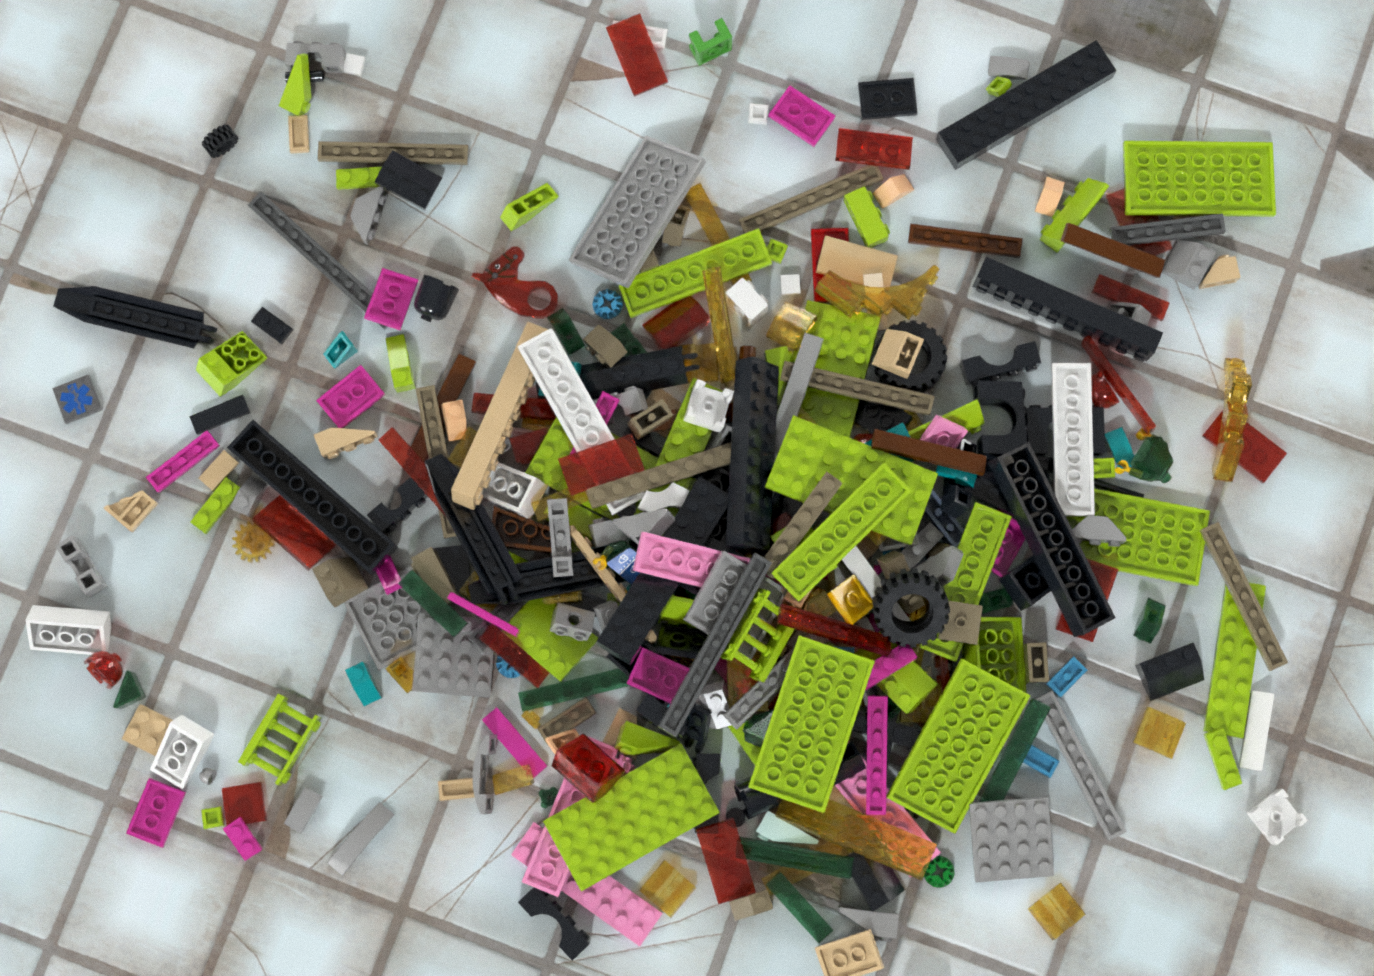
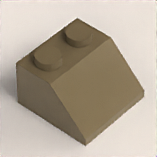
[312,557,368,607]

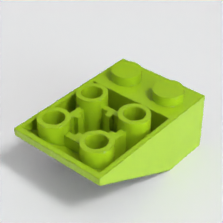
[195,331,267,397]

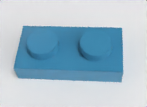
[1046,656,1087,698]

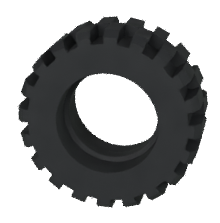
[873,320,947,393]
[872,568,950,648]

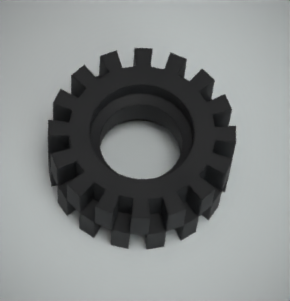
[202,124,239,158]

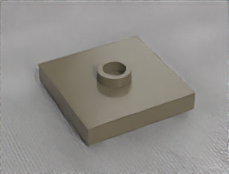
[938,601,983,645]

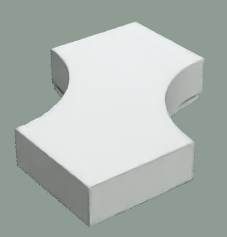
[637,482,689,512]

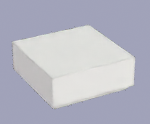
[344,53,366,76]
[748,103,769,125]
[780,274,801,295]

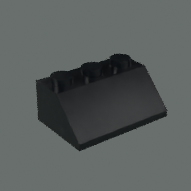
[374,150,443,211]
[1135,642,1204,701]
[841,839,905,911]

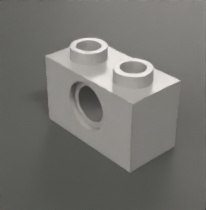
[550,603,595,641]

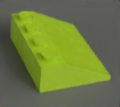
[501,597,598,683]
[962,617,1027,693]

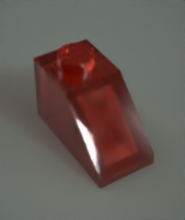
[509,428,548,465]

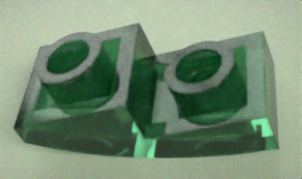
[611,323,647,356]

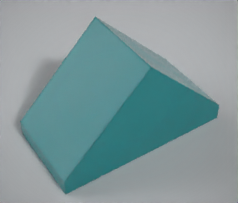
[323,331,358,369]

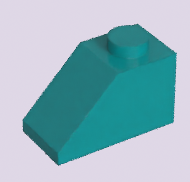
[345,661,382,707]

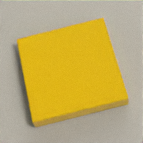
[826,574,873,626]

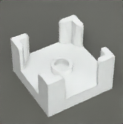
[683,379,734,433]
[1247,789,1308,845]

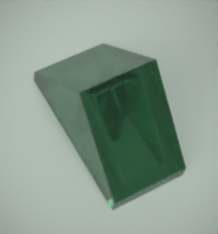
[113,670,146,709]

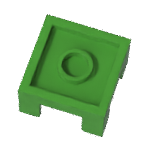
[689,18,732,66]

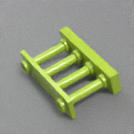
[721,588,803,683]
[238,693,322,786]

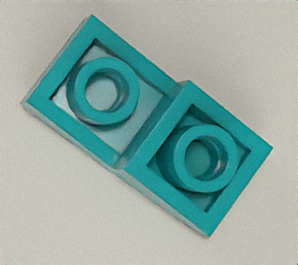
[1105,427,1135,469]
[936,465,977,488]

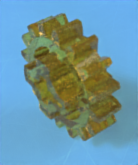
[232,521,275,563]

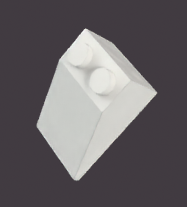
[482,463,548,520]
[150,715,214,789]

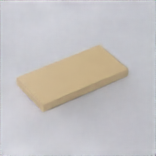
[815,236,898,293]

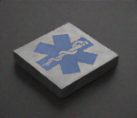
[52,375,102,424]

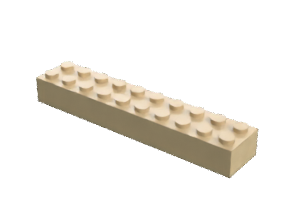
[451,321,548,510]

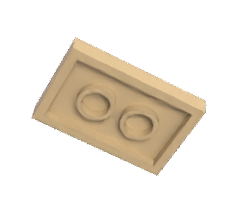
[815,929,884,976]

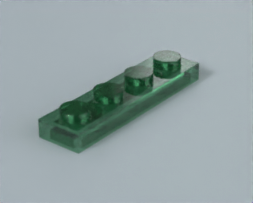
[398,569,468,637]
[766,871,833,943]

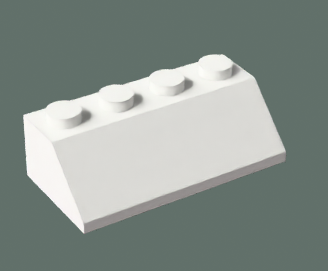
[26,605,111,656]

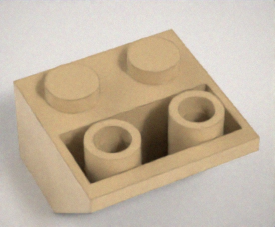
[872,329,924,379]

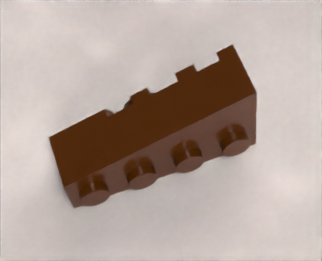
[492,506,552,554]

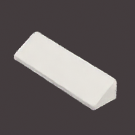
[1239,690,1274,771]

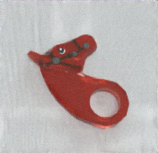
[472,246,558,319]

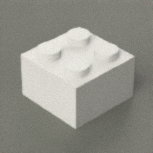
[725,278,768,329]

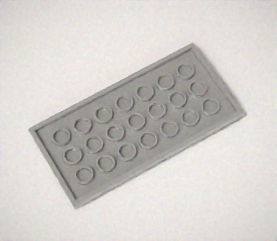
[569,136,706,288]

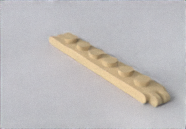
[569,525,657,644]

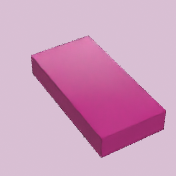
[376,556,404,595]

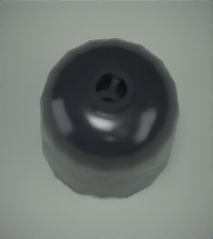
[414,274,459,323]
[734,777,781,820]

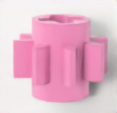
[612,754,635,776]

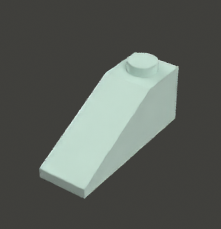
[756,811,819,844]

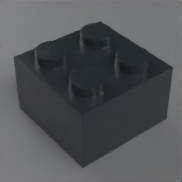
[998,555,1051,611]

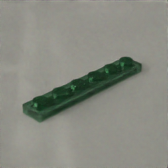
[518,668,630,712]
[979,698,1050,802]
[735,836,854,879]

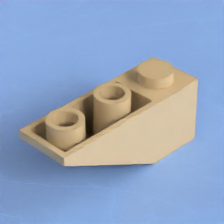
[314,427,378,460]

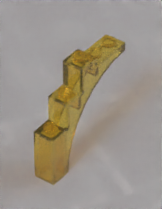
[815,265,940,320]
[1212,358,1252,482]

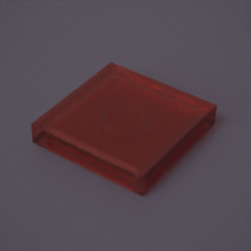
[222,782,267,826]

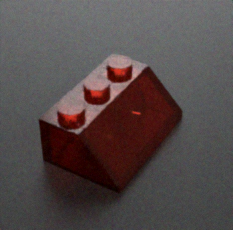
[642,296,710,350]
[551,733,625,803]

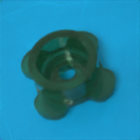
[538,787,558,809]

